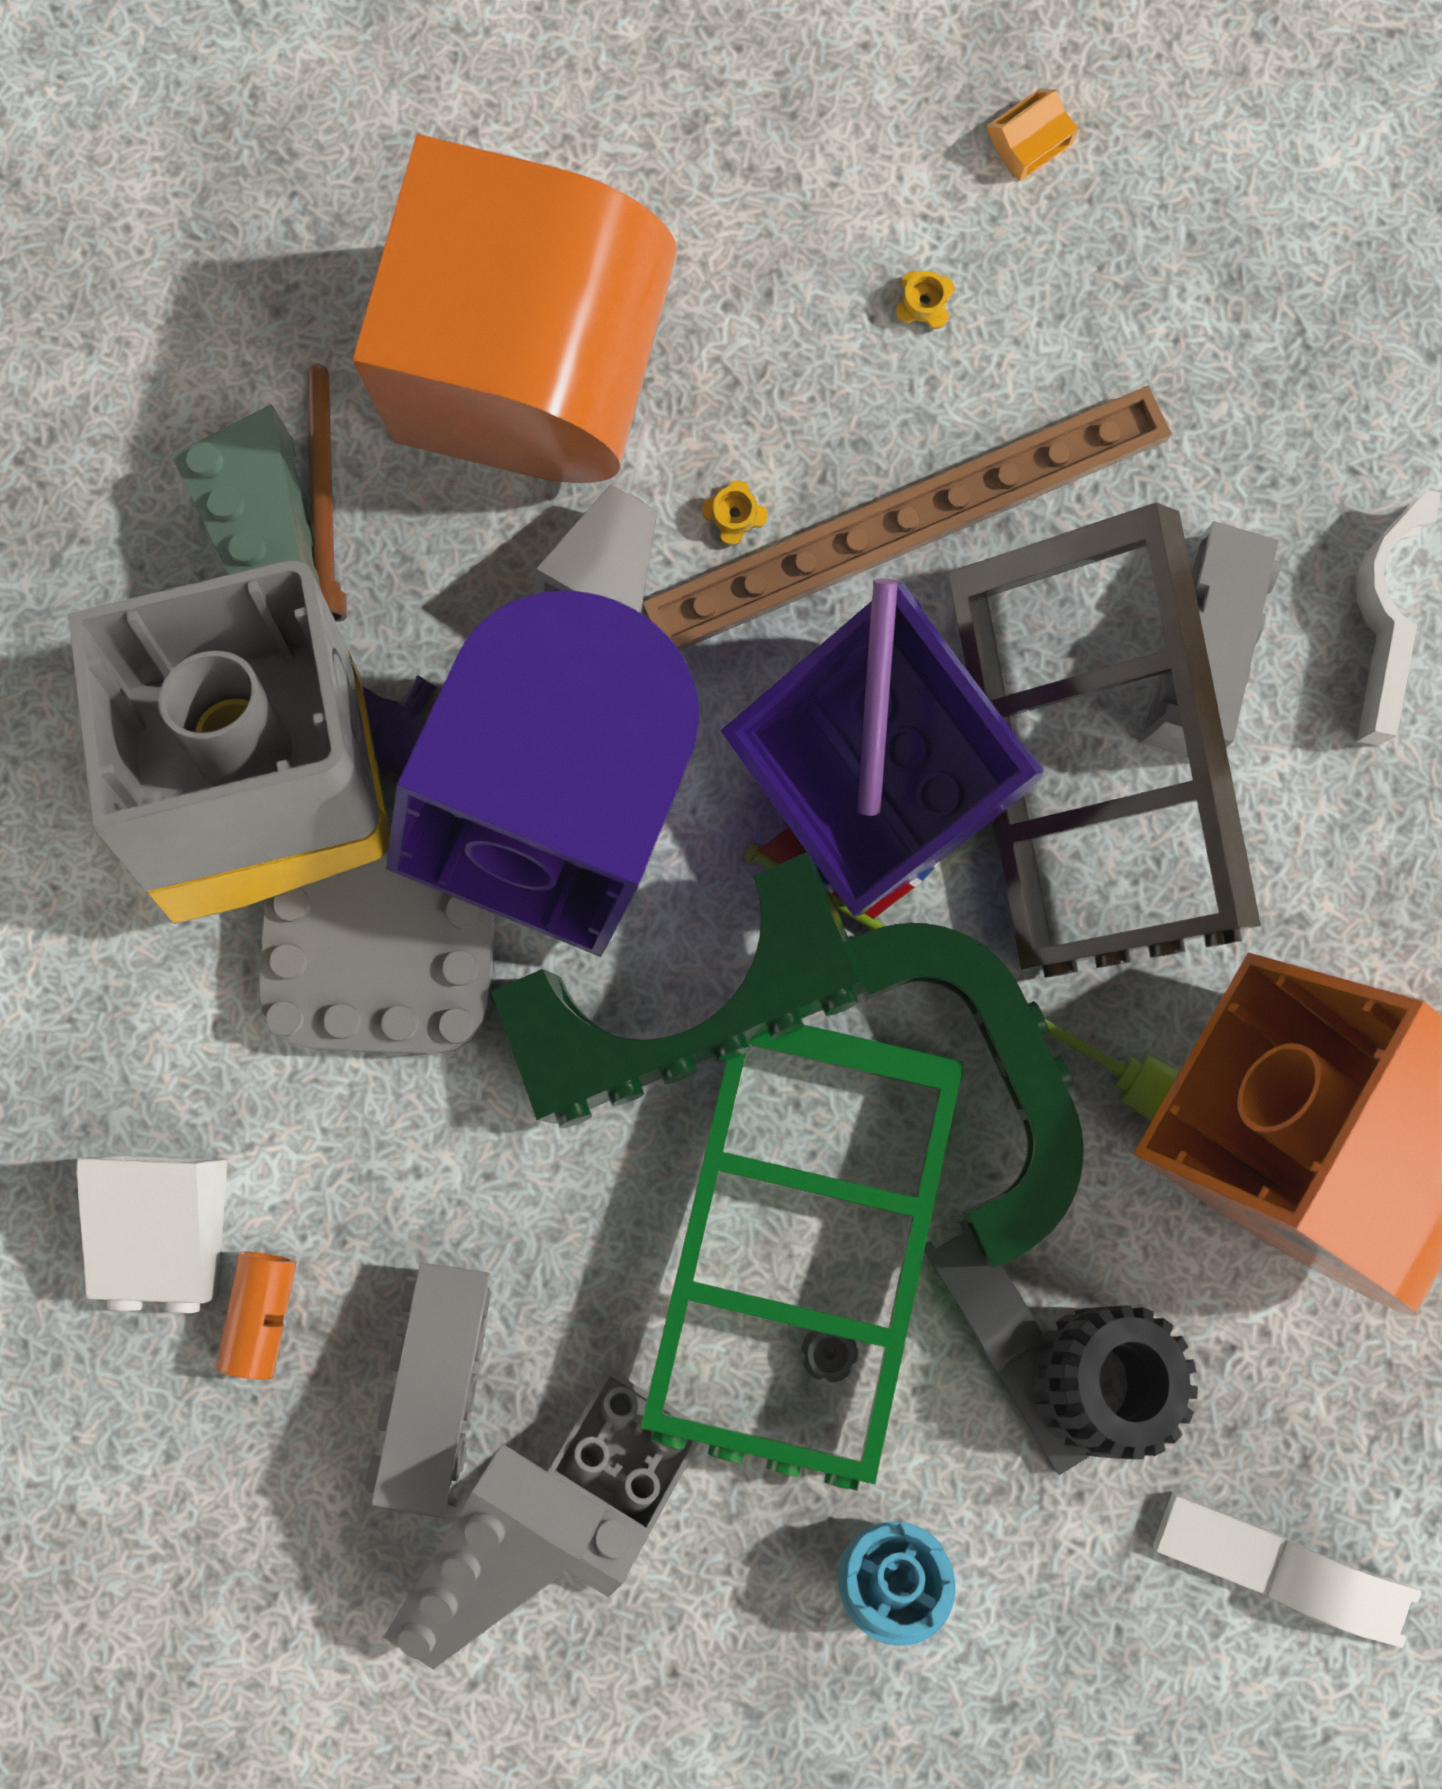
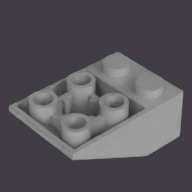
[546,1368,699,1597]

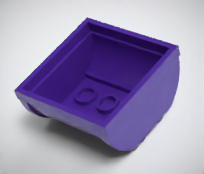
[720,582,1044,917]

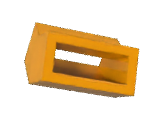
[986,88,1079,182]

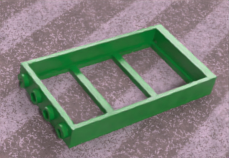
[641,1024,964,1491]

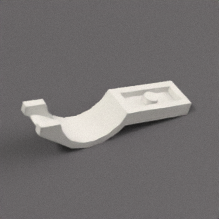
[1356,490,1441,746]
[1152,1492,1422,1648]

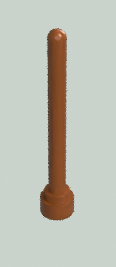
[307,363,347,622]

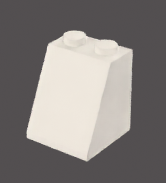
[76,1155,227,1313]

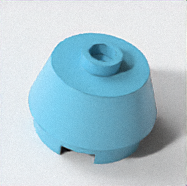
[838,1521,956,1646]

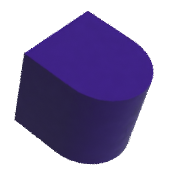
[386,591,699,957]

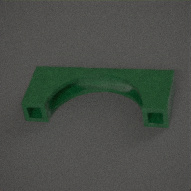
[491,852,869,1128]

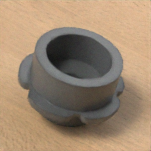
[801,1330,858,1382]

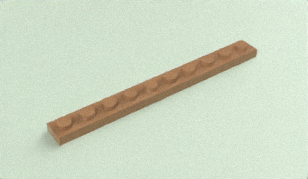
[643,385,1172,651]

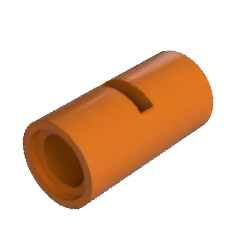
[215,1251,297,1380]

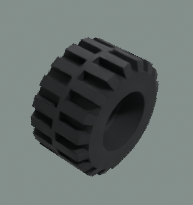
[1031,1305,1198,1460]

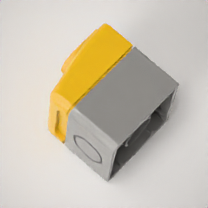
[68,560,391,924]

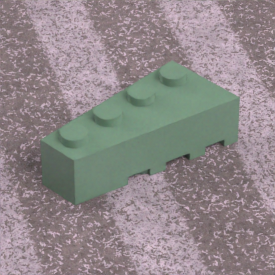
[171,404,321,590]

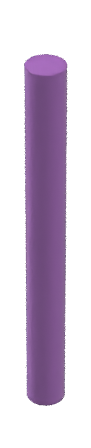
[857,578,898,816]

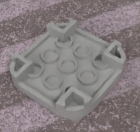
[259,823,495,1054]

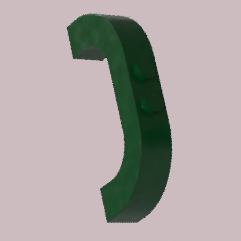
[849,923,1084,1268]

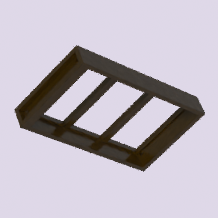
[948,502,1261,978]

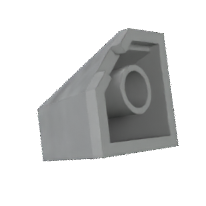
[534,484,658,613]

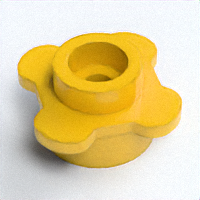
[895,270,955,329]
[702,480,768,546]

